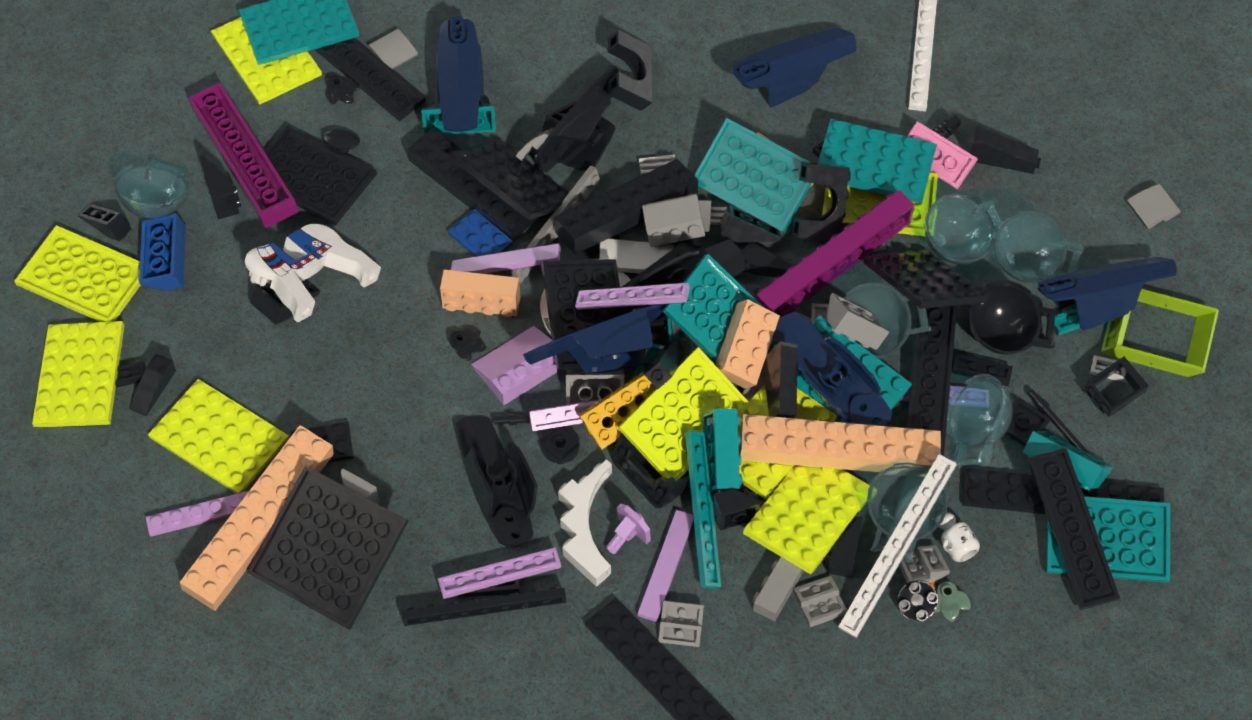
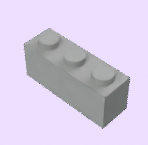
[752,557,803,622]

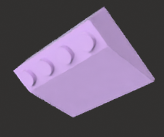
[471,326,558,405]

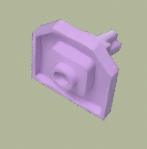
[606,504,651,554]

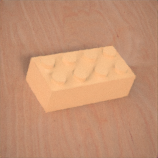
[440,270,521,317]
[715,299,780,389]

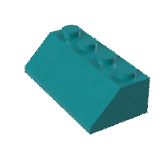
[421,104,496,135]
[702,409,742,492]
[1023,431,1114,490]

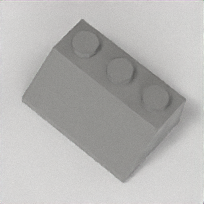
[642,193,705,247]
[827,293,890,350]
[566,369,624,405]

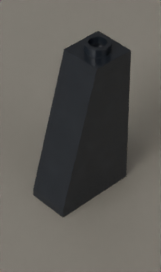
[971,127,1041,174]
[644,339,686,390]
[763,342,798,418]

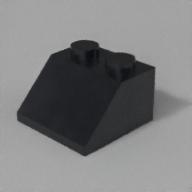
[713,489,760,531]

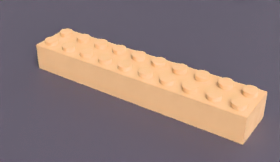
[739,414,941,476]
[180,425,334,611]

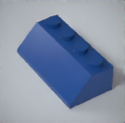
[139,214,186,291]

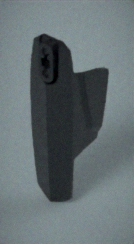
[535,66,618,173]
[614,239,745,324]
[455,416,538,547]

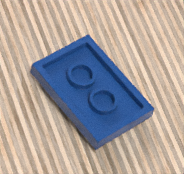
[448,209,513,257]

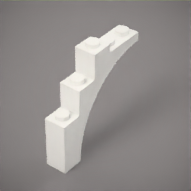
[558,459,612,587]

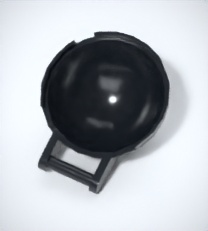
[968,280,1058,355]

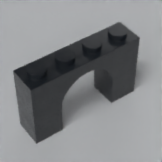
[607,30,653,110]
[792,162,851,241]

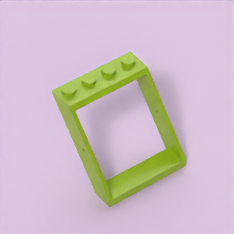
[1101,289,1219,377]

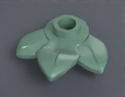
[934,582,971,622]

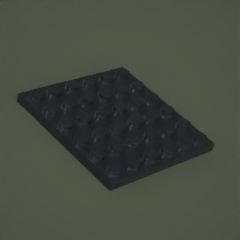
[247,465,409,630]

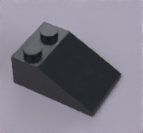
[200,156,241,219]
[719,204,781,242]
[250,279,321,325]

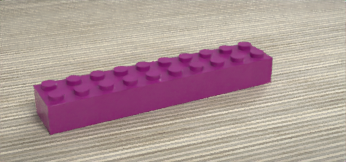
[188,82,299,228]
[756,190,915,319]

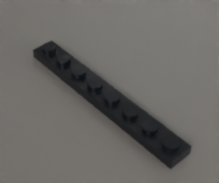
[402,587,566,626]

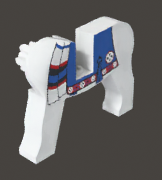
[245,224,381,322]

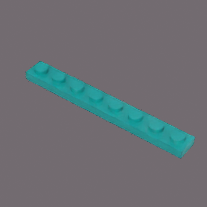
[685,430,721,589]

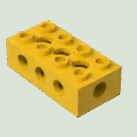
[578,373,656,449]

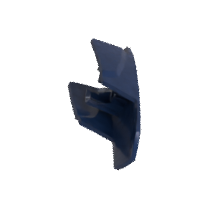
[436,17,484,132]
[733,28,856,108]
[1037,257,1177,330]
[523,304,667,374]
[772,312,892,426]

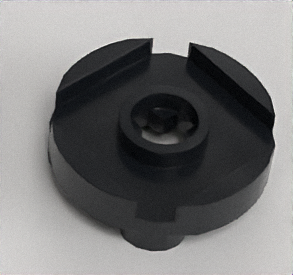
[541,426,580,465]

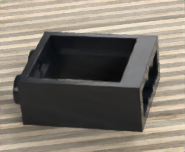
[1085,356,1149,417]

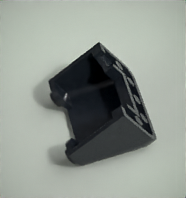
[611,433,691,509]

